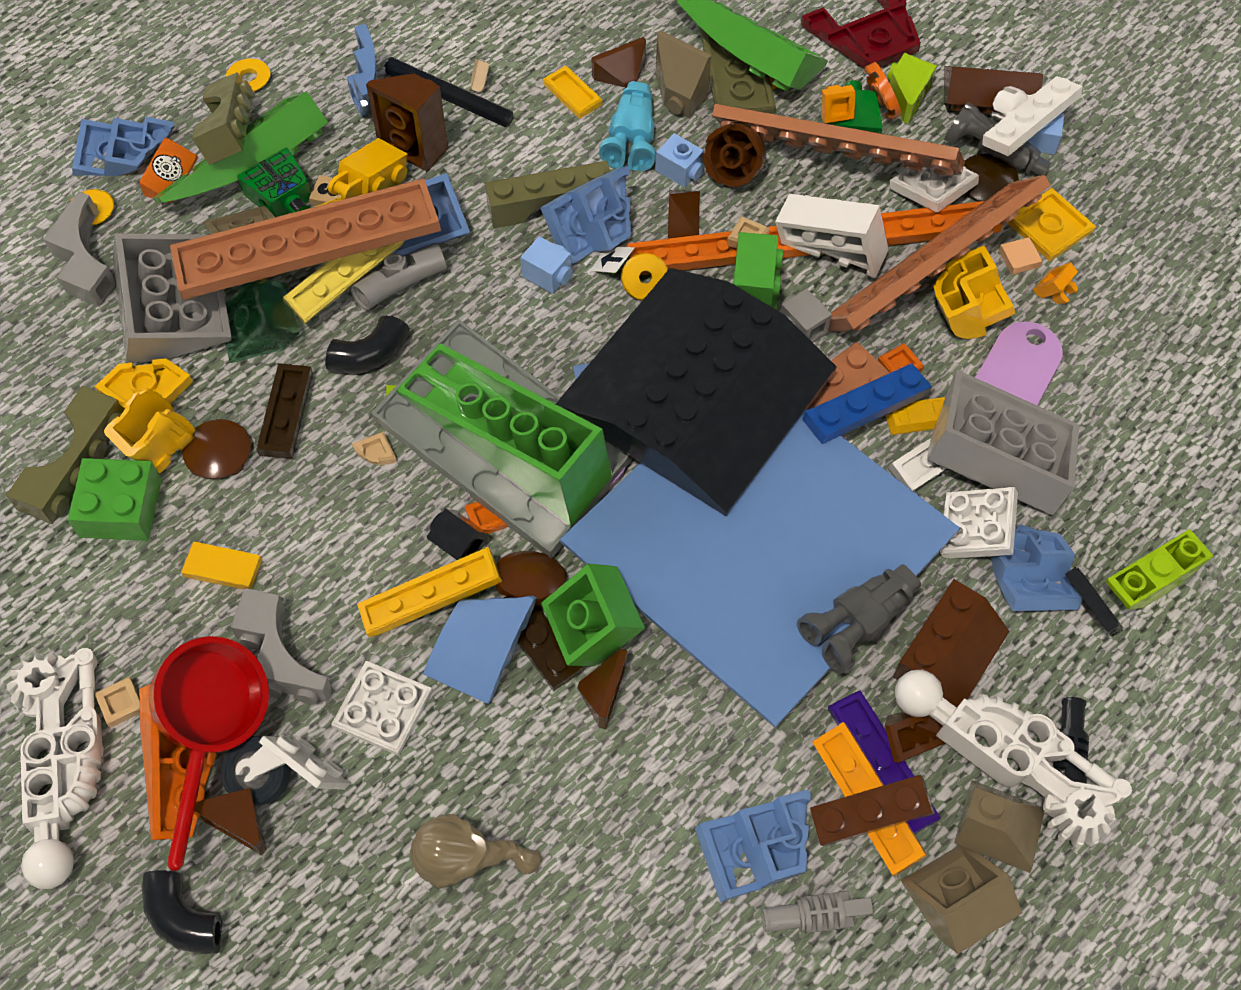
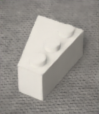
[775,194,889,278]

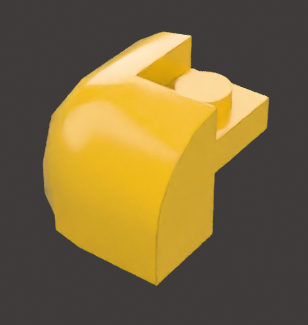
[933,245,1016,339]

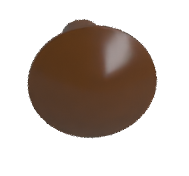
[182,419,251,479]
[496,551,565,606]

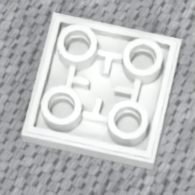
[890,166,979,213]
[940,487,1018,559]
[331,661,432,756]

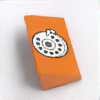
[139,138,198,203]

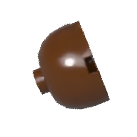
[703,123,766,187]

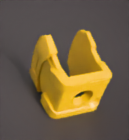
[104,388,195,474]

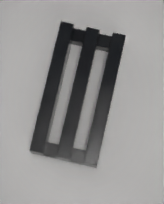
[1065,567,1123,637]

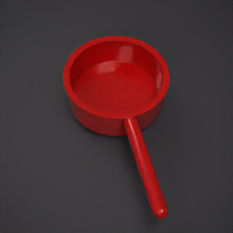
[149,636,269,871]

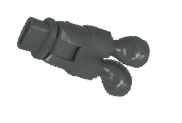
[944,102,1051,176]
[797,564,921,674]

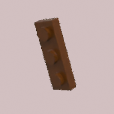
[810,775,934,846]

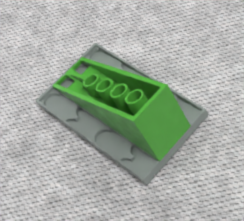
[371,319,633,558]

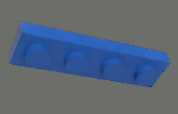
[802,363,932,444]

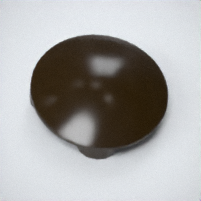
[964,154,1019,201]

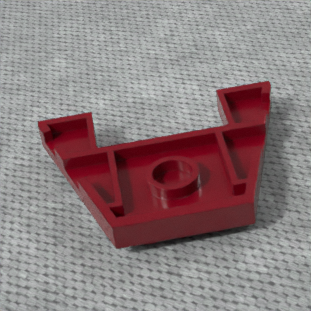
[801,0,921,68]

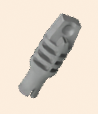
[761,891,874,934]

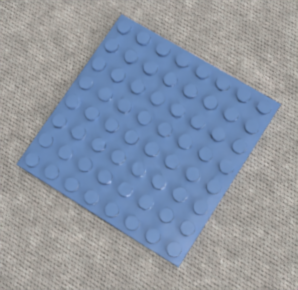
[560,409,960,728]

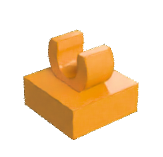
[821,85,855,123]
[1033,262,1078,305]

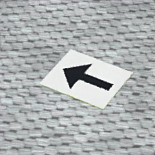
[590,246,634,273]

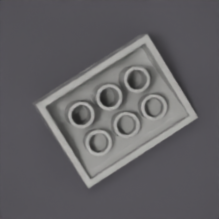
[113,233,231,362]
[927,370,1079,515]

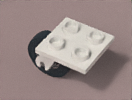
[221,735,350,806]

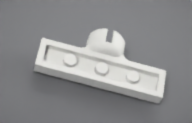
[982,76,1083,156]

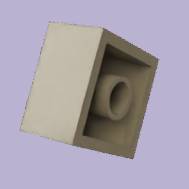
[901,845,1022,954]

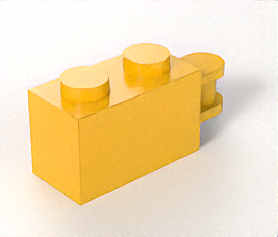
[328,138,408,200]

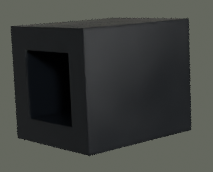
[426,508,490,560]

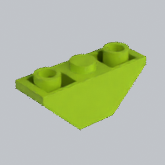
[1105,529,1214,610]

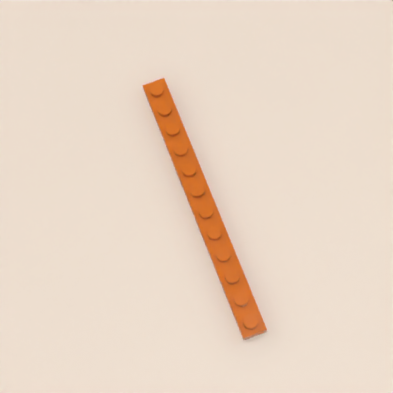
[627,201,1003,276]

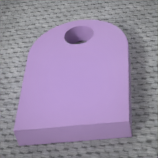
[976,321,1063,406]

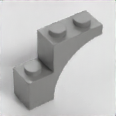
[43,191,116,307]
[230,588,333,705]

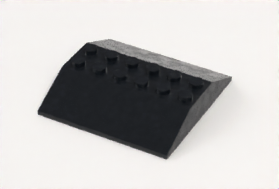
[556,268,837,516]

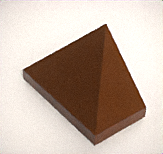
[591,37,646,88]
[668,190,700,239]
[577,649,628,729]
[885,712,945,763]
[194,788,266,855]

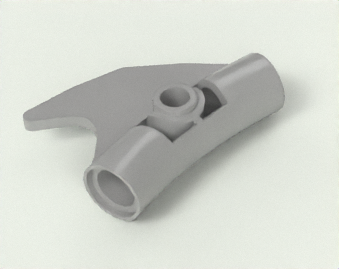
[350,243,447,310]

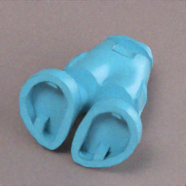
[599,81,656,171]

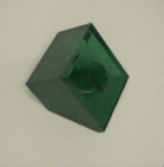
[225,277,299,363]

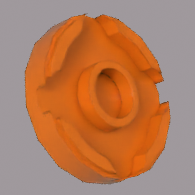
[863,62,902,121]

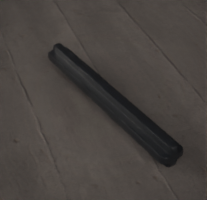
[384,57,514,127]

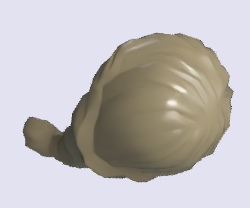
[410,813,541,889]

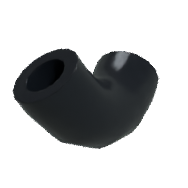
[325,315,410,374]
[142,870,222,954]

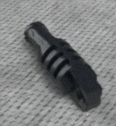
[1053,697,1089,784]

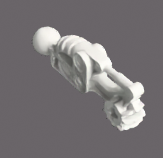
[6,648,104,889]
[895,670,1132,848]

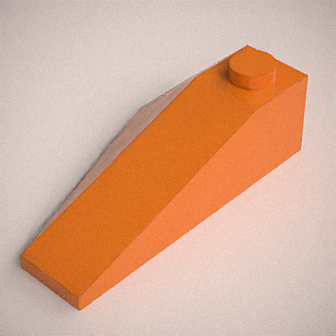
[139,684,217,840]

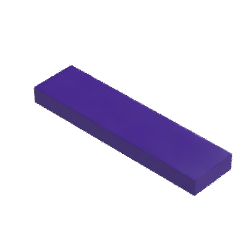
[828,690,941,834]

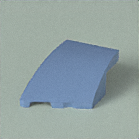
[347,23,378,117]
[72,116,174,176]
[540,166,631,265]
[990,524,1083,611]
[423,595,537,704]
[695,789,811,903]

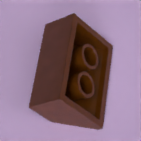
[944,66,1044,113]
[366,73,448,172]
[893,579,1010,708]

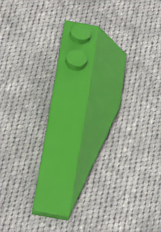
[676,0,828,91]
[153,91,329,203]

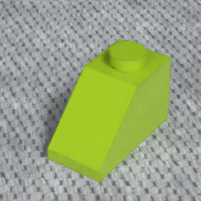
[887,53,937,124]

